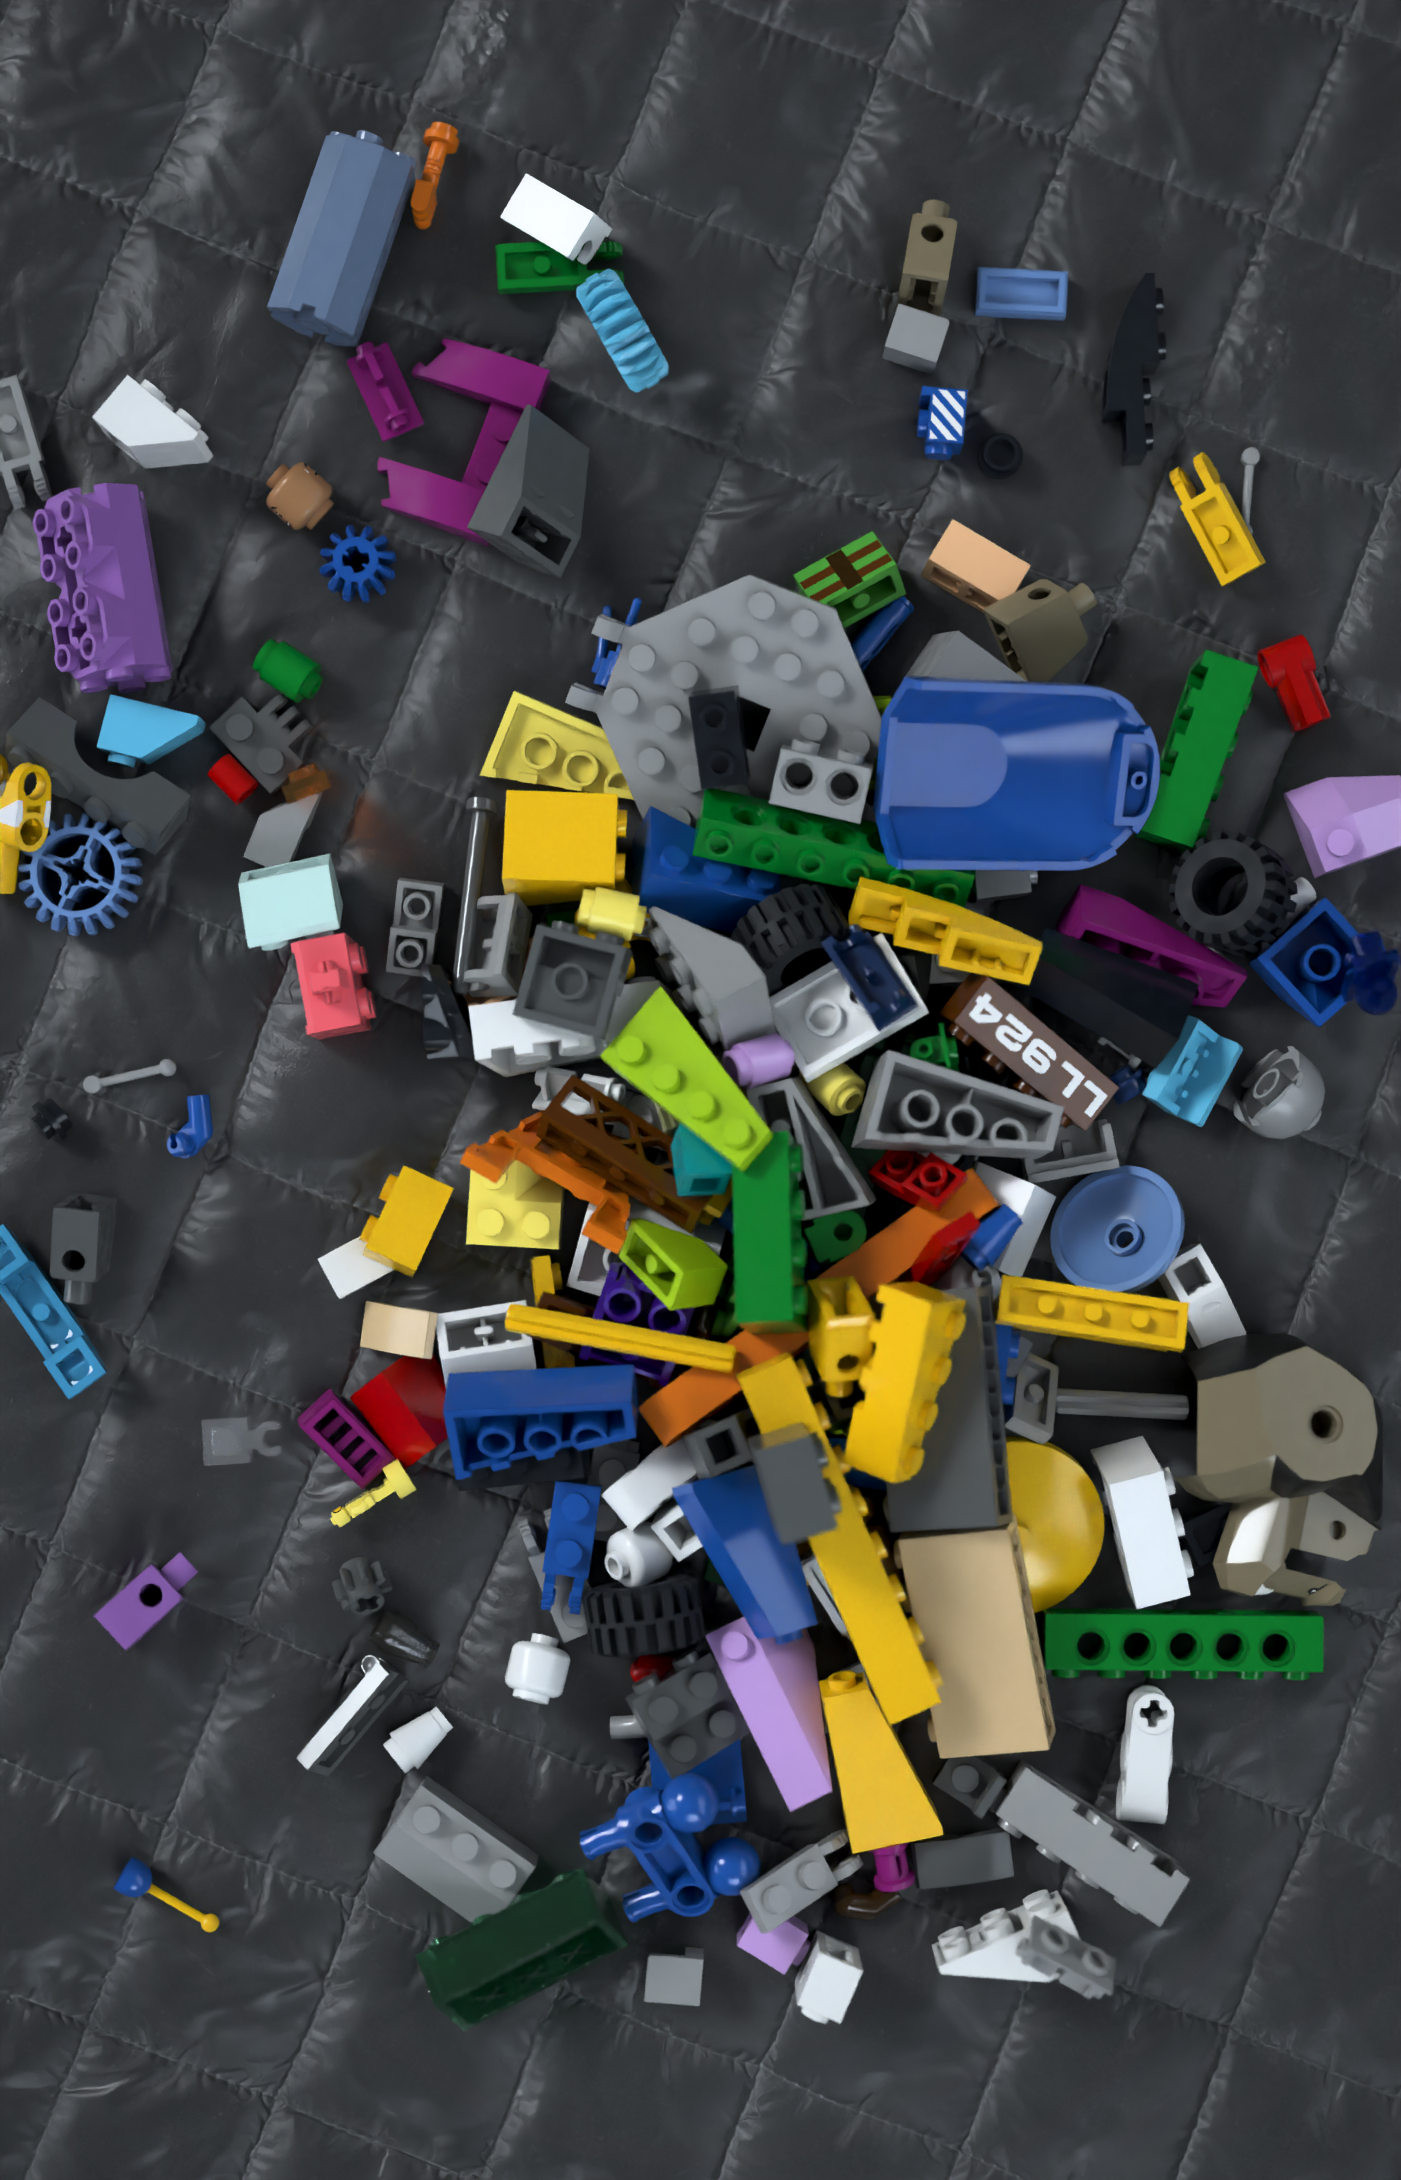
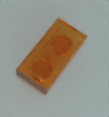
[281,762,336,804]

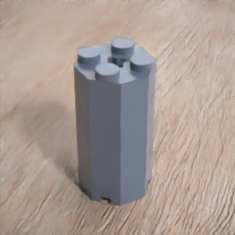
[267,130,417,347]

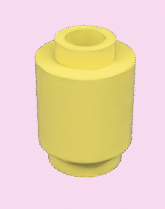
[576,886,647,941]
[799,1062,866,1116]

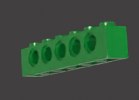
[692,788,975,908]
[1040,1608,1324,1680]

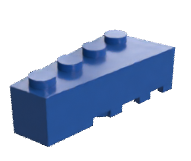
[443,1364,639,1480]

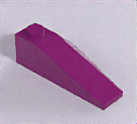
[1055,884,1248,1007]

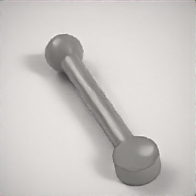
[1241,447,1260,535]
[83,1058,176,1094]

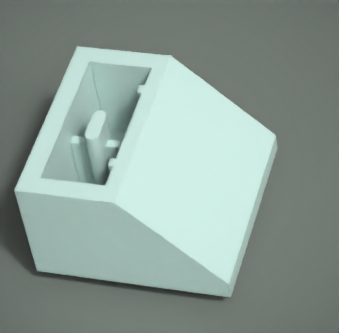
[238,854,343,951]

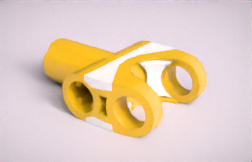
[0,753,52,894]

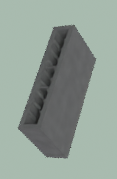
[870,1286,1013,1532]

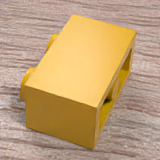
[359,1165,454,1278]

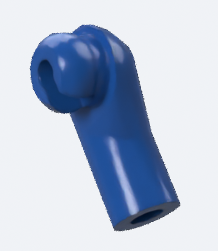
[167,1095,213,1159]

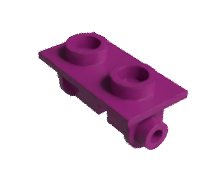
[346,341,424,443]

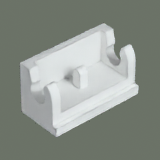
[501,174,612,265]

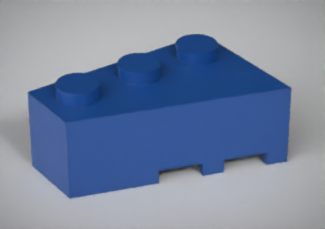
[632,806,781,933]

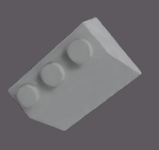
[373,1776,539,1933]

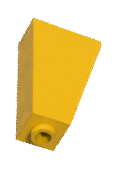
[818,1671,943,1854]

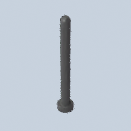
[451,797,498,996]

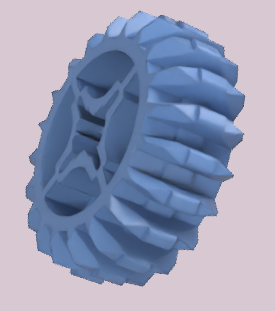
[18,813,143,936]

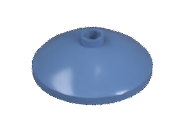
[1050,1165,1185,1294]

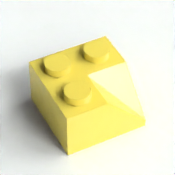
[466,1160,565,1249]

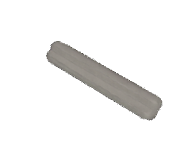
[1055,1388,1189,1420]

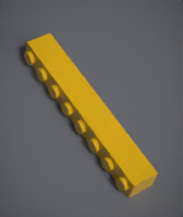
[736,1352,944,1725]

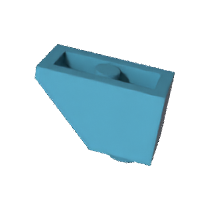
[97,694,206,769]

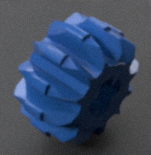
[319,525,397,603]

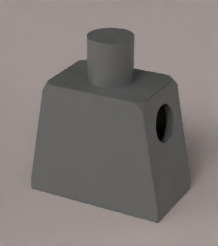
[50,1193,118,1304]

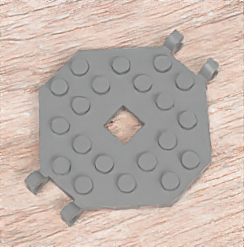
[565,574,882,829]

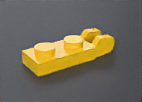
[1169,452,1266,586]

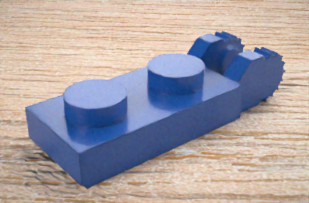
[540,1480,602,1615]

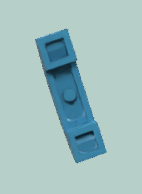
[0,1224,108,1400]

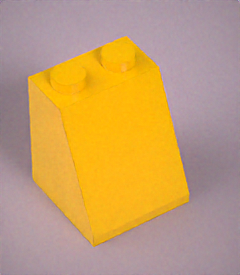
[502,790,627,906]

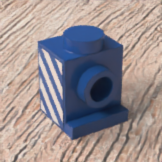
[917,386,968,460]

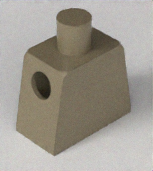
[895,200,957,316]
[983,579,1097,682]

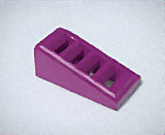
[297,1388,396,1490]

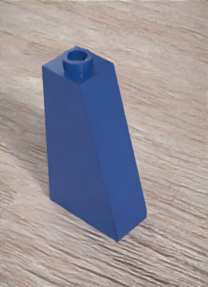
[672,1464,818,1645]

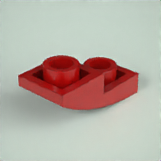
[868,1150,968,1212]

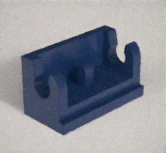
[821,924,918,1032]

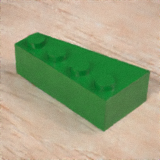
[1135,649,1259,852]
[732,1131,808,1335]

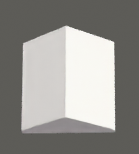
[973,1161,1056,1277]

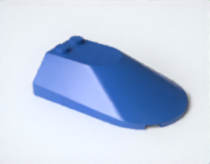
[873,676,1160,871]

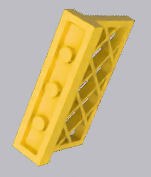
[994,1274,1189,1352]

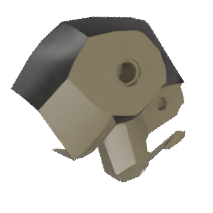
[1172,1333,1383,1606]

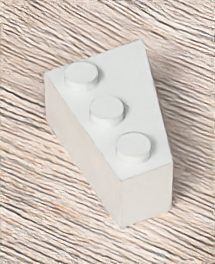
[1090,1436,1194,1609]

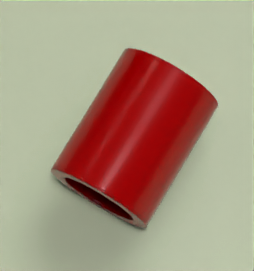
[207,754,259,805]

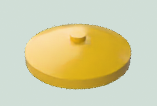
[1006,1436,1104,1613]

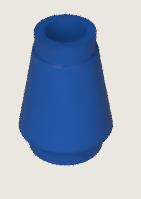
[960,1204,1023,1272]

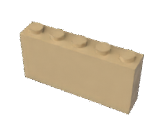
[894,1513,1056,1759]

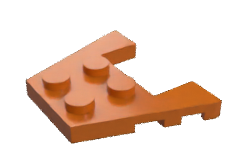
[460,1110,635,1255]

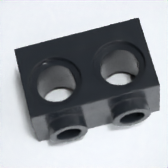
[688,685,751,790]

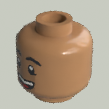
[265,462,335,530]

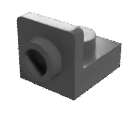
[932,1756,1007,1819]

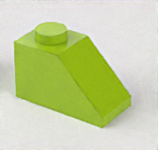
[619,1218,728,1311]

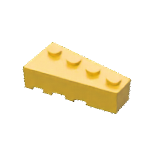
[843,1282,966,1483]

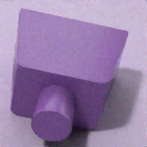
[94,1552,198,1650]

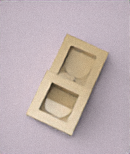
[360,1301,438,1359]

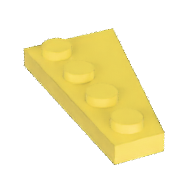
[480,691,634,800]

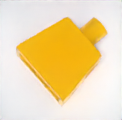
[807,1276,875,1397]

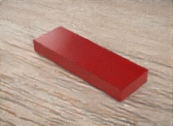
[900,1210,980,1286]

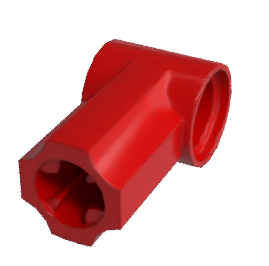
[1257,634,1331,733]

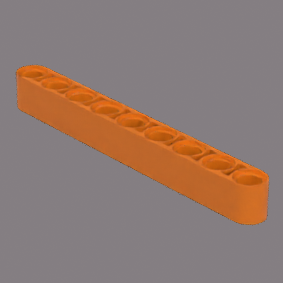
[638,1168,1001,1447]

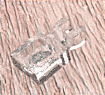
[201,1416,284,1466]

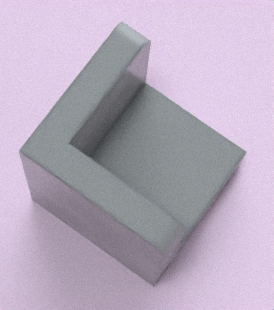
[882,303,949,374]
[644,1947,704,2006]

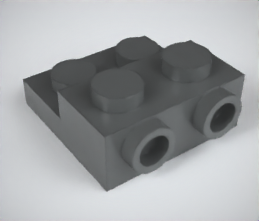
[512,920,633,1040]
[625,1648,751,1780]

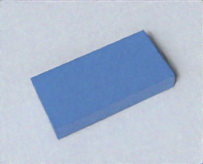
[975,267,1068,321]

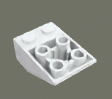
[931,1889,1080,1982]

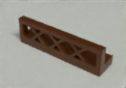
[536,1074,714,1234]

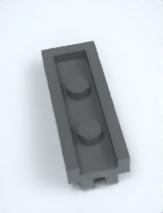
[296,1655,408,1776]

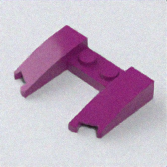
[377,338,551,547]

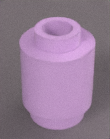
[722,1033,795,1089]

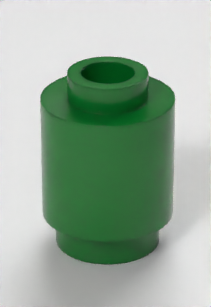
[253,639,323,703]

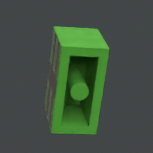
[793,531,906,628]

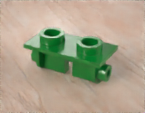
[910,1023,959,1073]

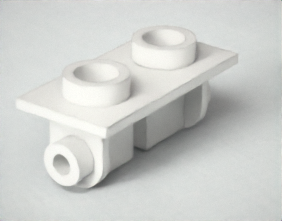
[532,1065,634,1126]

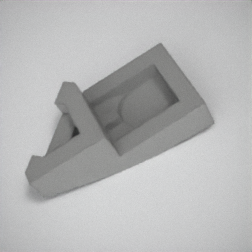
[243,790,322,867]

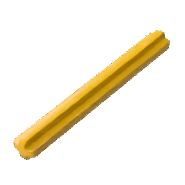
[505,1304,736,1373]

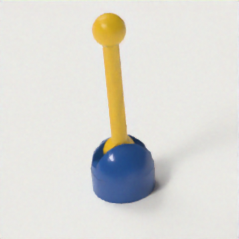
[113,1856,219,1932]

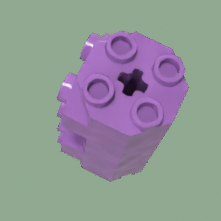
[33,483,173,693]

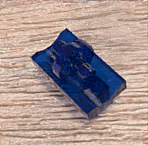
[1340,931,1401,1015]

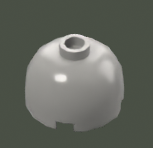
[1233,1046,1325,1139]

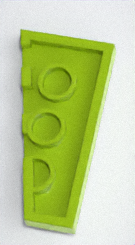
[600,986,773,1172]

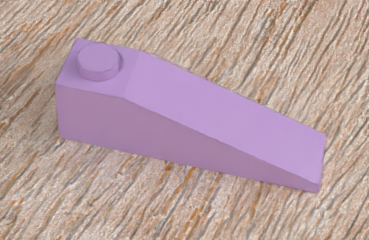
[1283,775,1401,878]
[705,1617,833,1812]

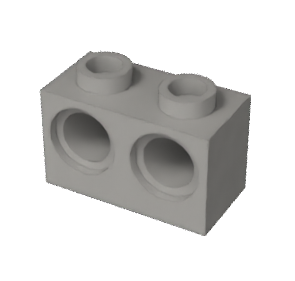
[769,739,873,824]

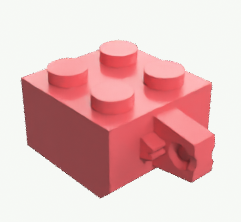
[291,933,377,1040]

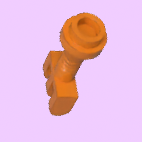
[411,122,460,229]

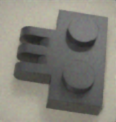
[209,693,313,796]

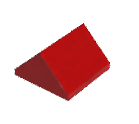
[350,1354,448,1470]

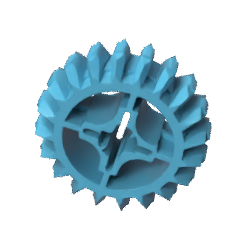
[576,268,669,393]

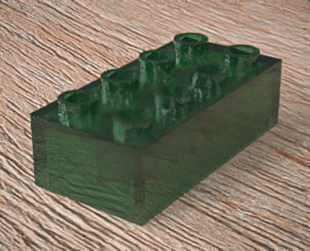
[416,1868,629,2031]

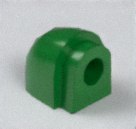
[802,1209,867,1263]

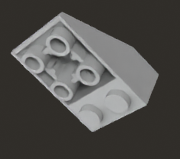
[648,906,776,1052]

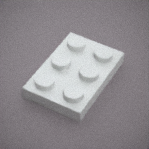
[769,932,929,1083]

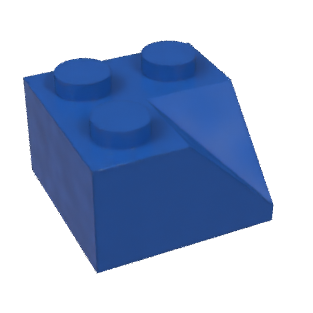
[1248,897,1388,1028]

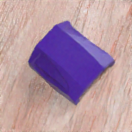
[579,1263,695,1387]

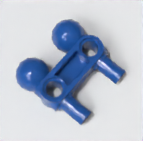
[580,1773,761,1923]

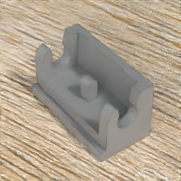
[463,892,533,997]
[1020,1119,1120,1183]

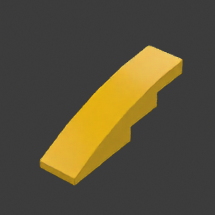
[848,877,1043,985]

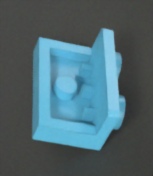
[1142,1015,1243,1127]

